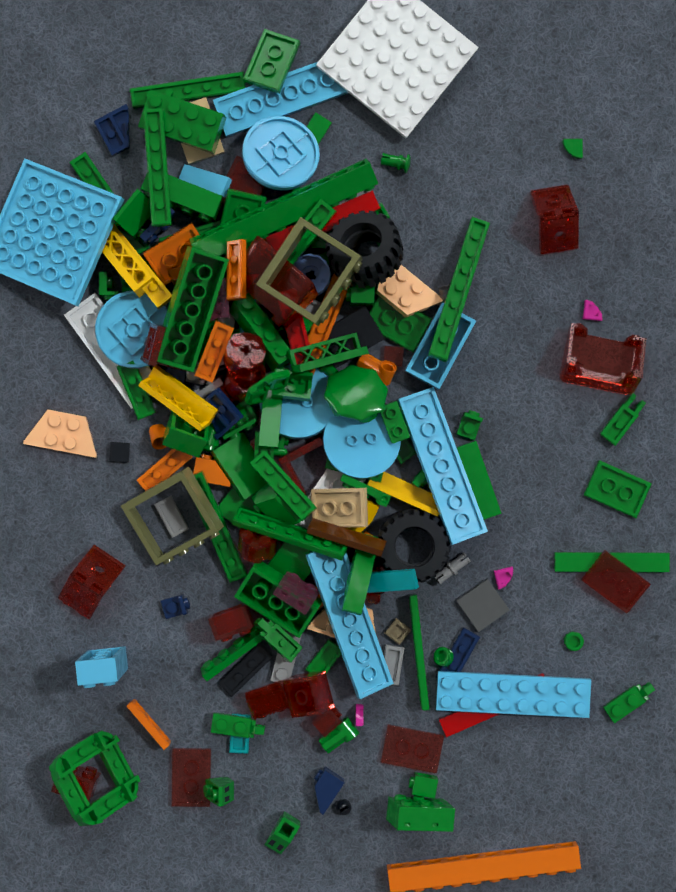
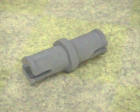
[435,552,471,585]

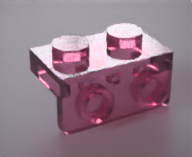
[273,571,319,614]

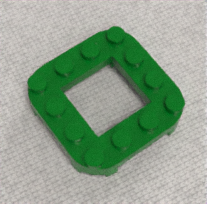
[49,731,140,826]

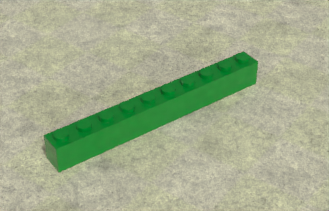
[190,158,379,256]

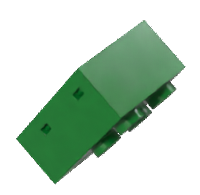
[386,794,455,832]

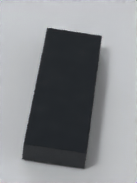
[218,643,273,697]

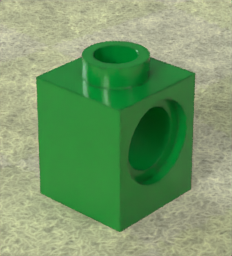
[408,772,438,799]

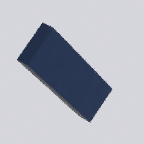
[435,627,480,678]

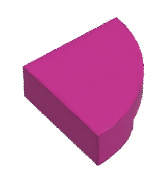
[582,300,602,321]
[494,566,513,590]
[355,704,364,726]

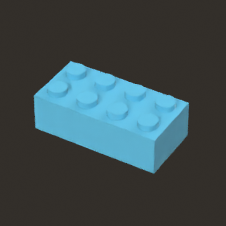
[404,302,476,390]
[75,646,128,688]

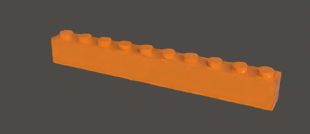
[387,841,581,892]

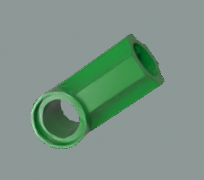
[319,717,359,754]

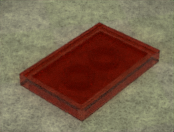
[581,550,651,613]
[380,724,444,773]
[172,748,211,807]

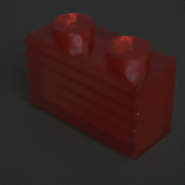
[245,681,290,720]

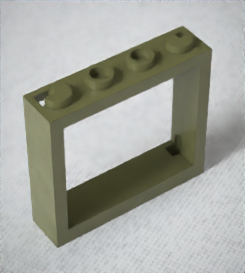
[256,217,363,326]
[121,466,224,565]

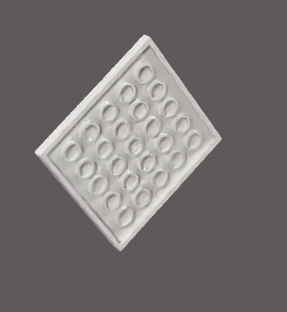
[316,0,479,138]

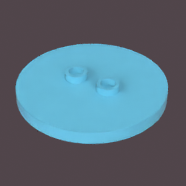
[242,116,320,190]
[95,291,167,368]
[260,364,333,439]
[323,413,401,479]

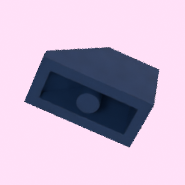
[314,766,345,815]

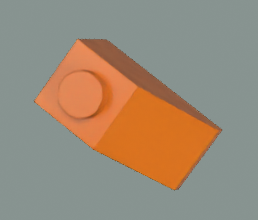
[193,454,231,487]

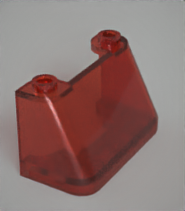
[246,236,318,329]
[560,323,647,395]

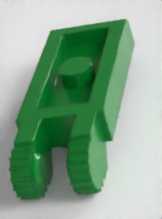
[599,393,646,446]

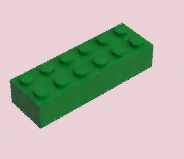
[153,246,229,372]

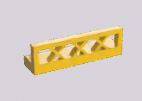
[102,228,154,298]
[138,365,218,431]
[367,472,439,517]

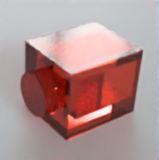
[312,705,342,737]

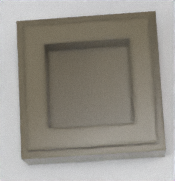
[384,618,411,645]

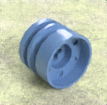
[290,254,331,297]

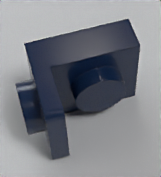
[161,594,190,619]

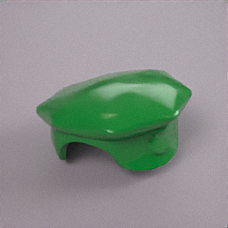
[324,365,388,423]

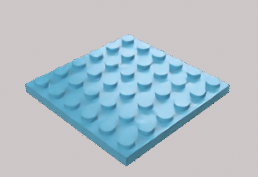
[0,158,125,307]

